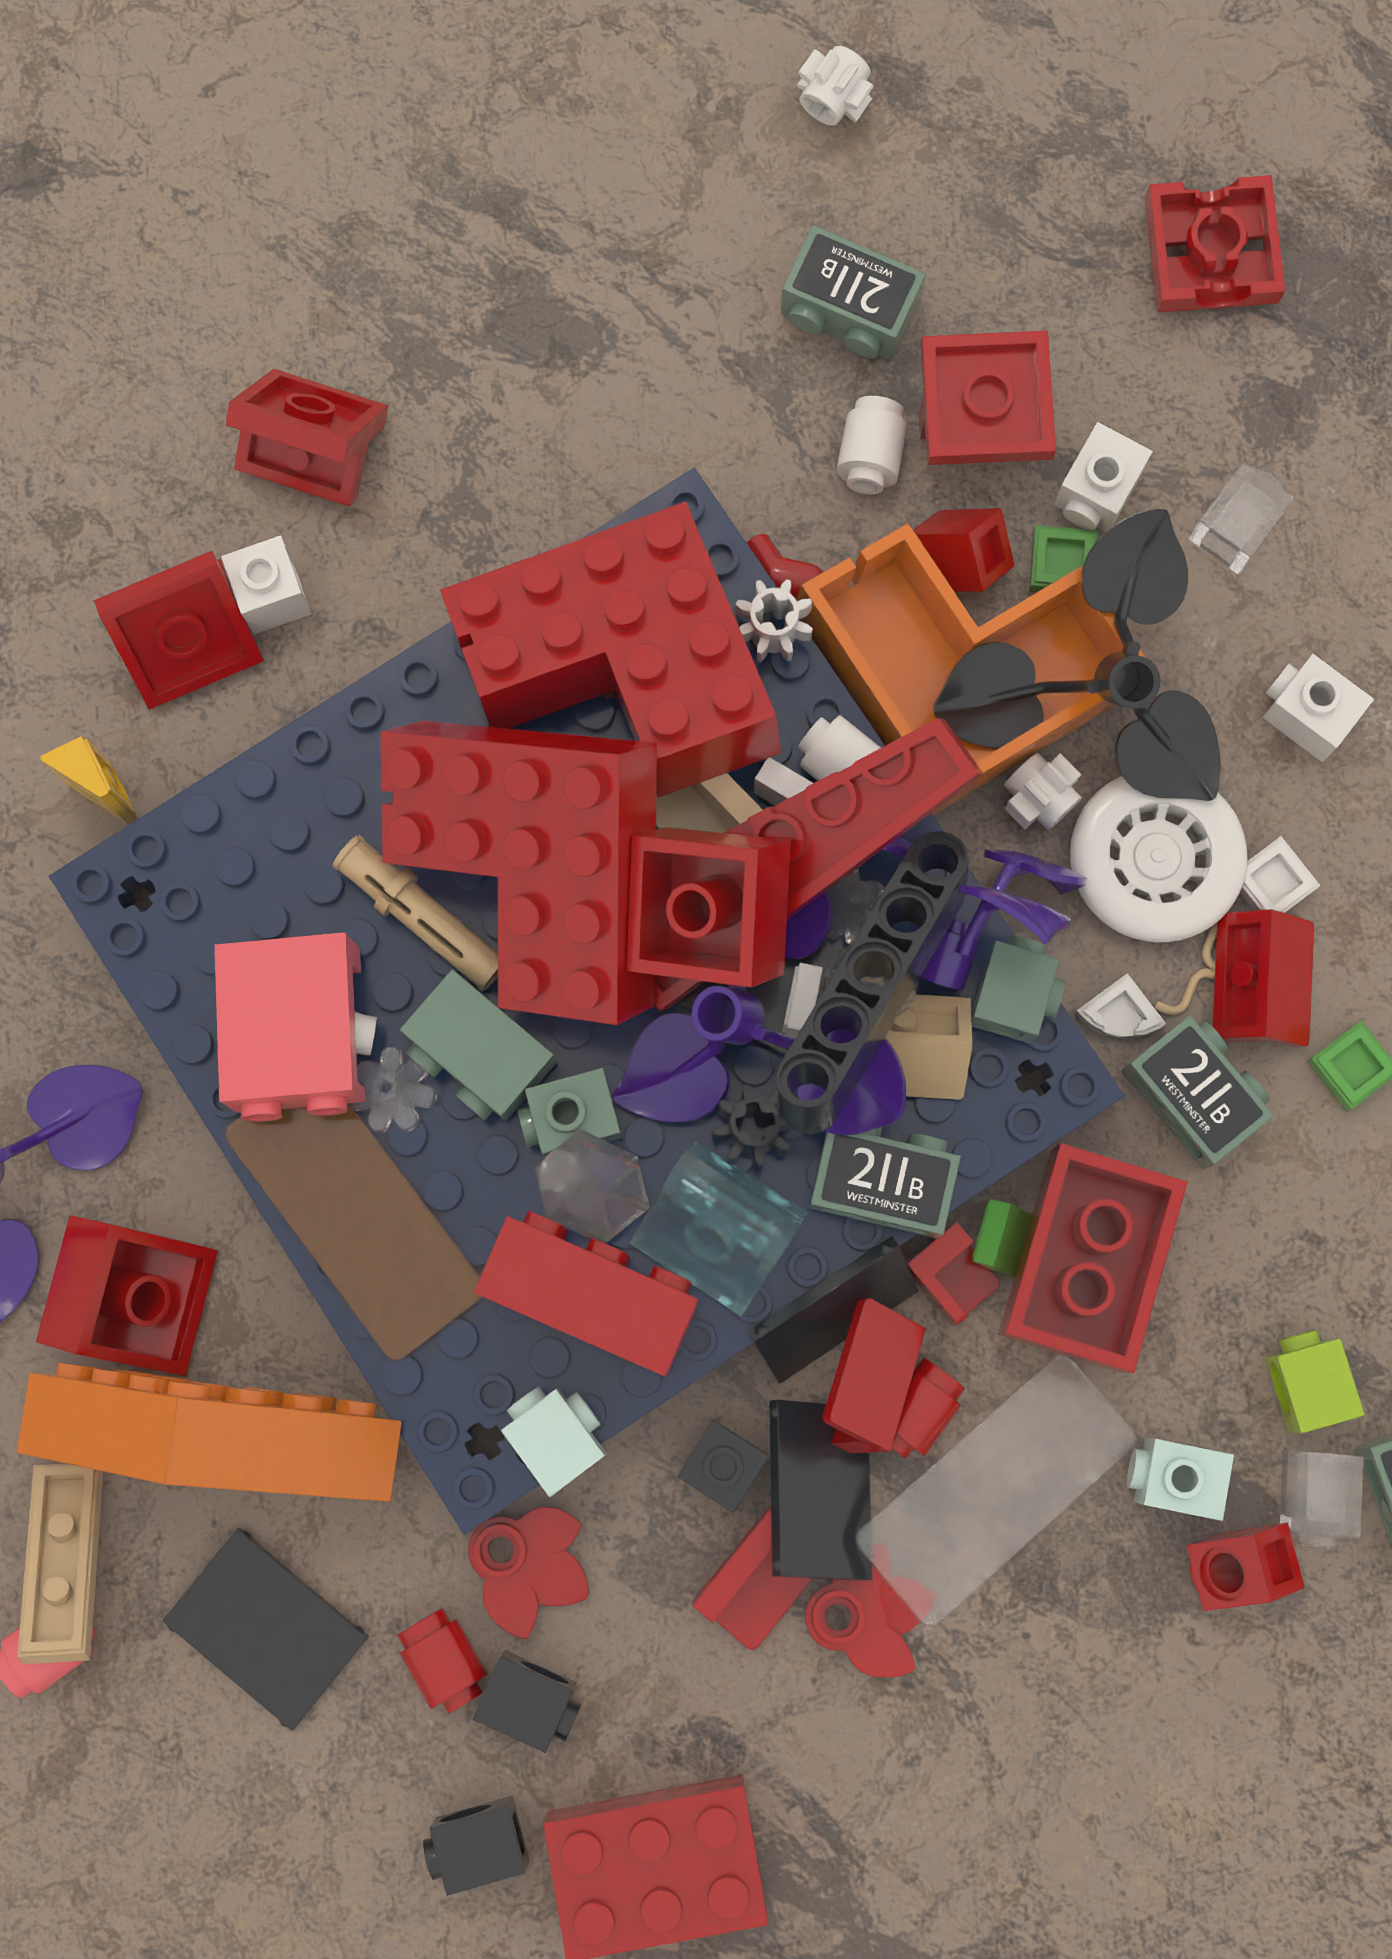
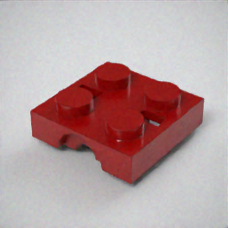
[1145,175,1285,313]

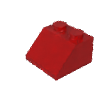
[36,1215,218,1376]

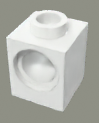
[221,535,312,635]

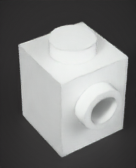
[1054,422,1153,532]
[1262,654,1374,763]

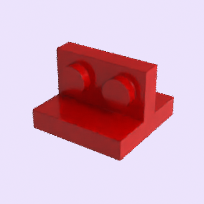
[919,330,1056,465]
[226,369,389,507]
[94,550,264,710]

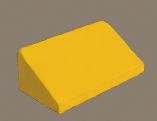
[40,736,137,824]

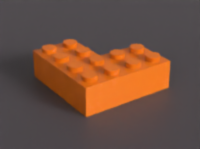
[796,523,1145,816]
[16,1363,402,1502]

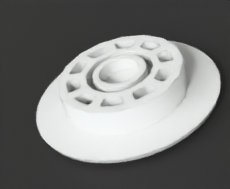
[1070,776,1247,943]

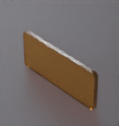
[226,1103,482,1359]

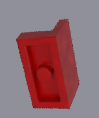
[1212,909,1314,1047]
[823,1298,926,1454]
[692,1504,812,1650]

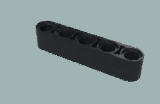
[776,831,969,1134]

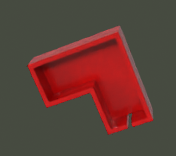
[440,501,782,798]
[380,720,657,1025]

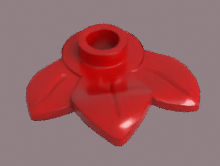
[468,1507,589,1639]
[805,1544,935,1678]

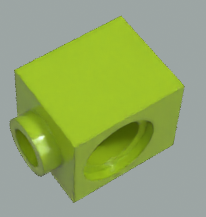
[1264,1330,1365,1434]

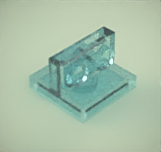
[629,1141,807,1316]

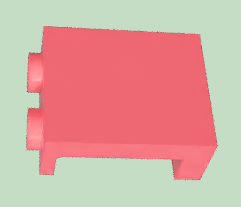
[215,932,366,1122]

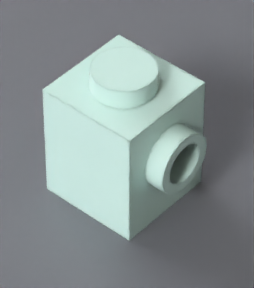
[501,1386,607,1497]
[1127,1437,1234,1521]

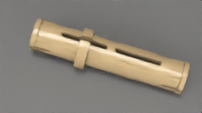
[333,835,498,992]

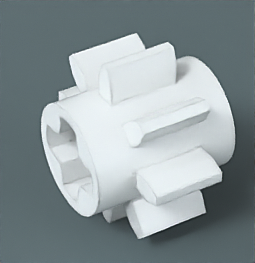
[797,46,874,126]
[735,579,813,662]
[1004,752,1082,831]

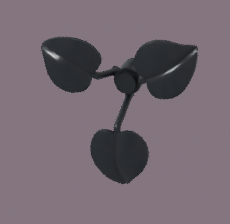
[933,509,1221,801]

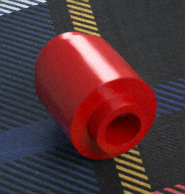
[891,1357,965,1459]
[397,1608,488,1714]

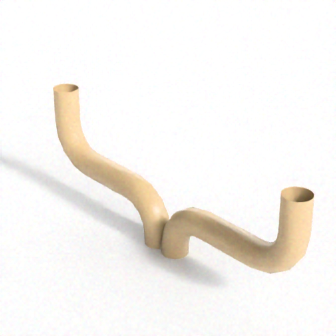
[1154,923,1217,1016]

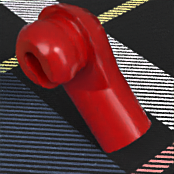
[747,534,823,599]

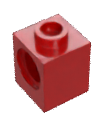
[1187,1522,1305,1611]

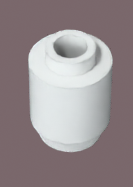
[836,396,908,495]
[798,715,881,781]

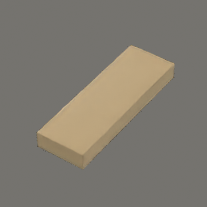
[17,1464,103,1664]

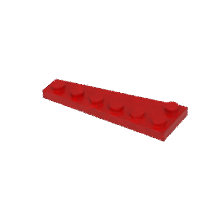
[654,718,984,1011]

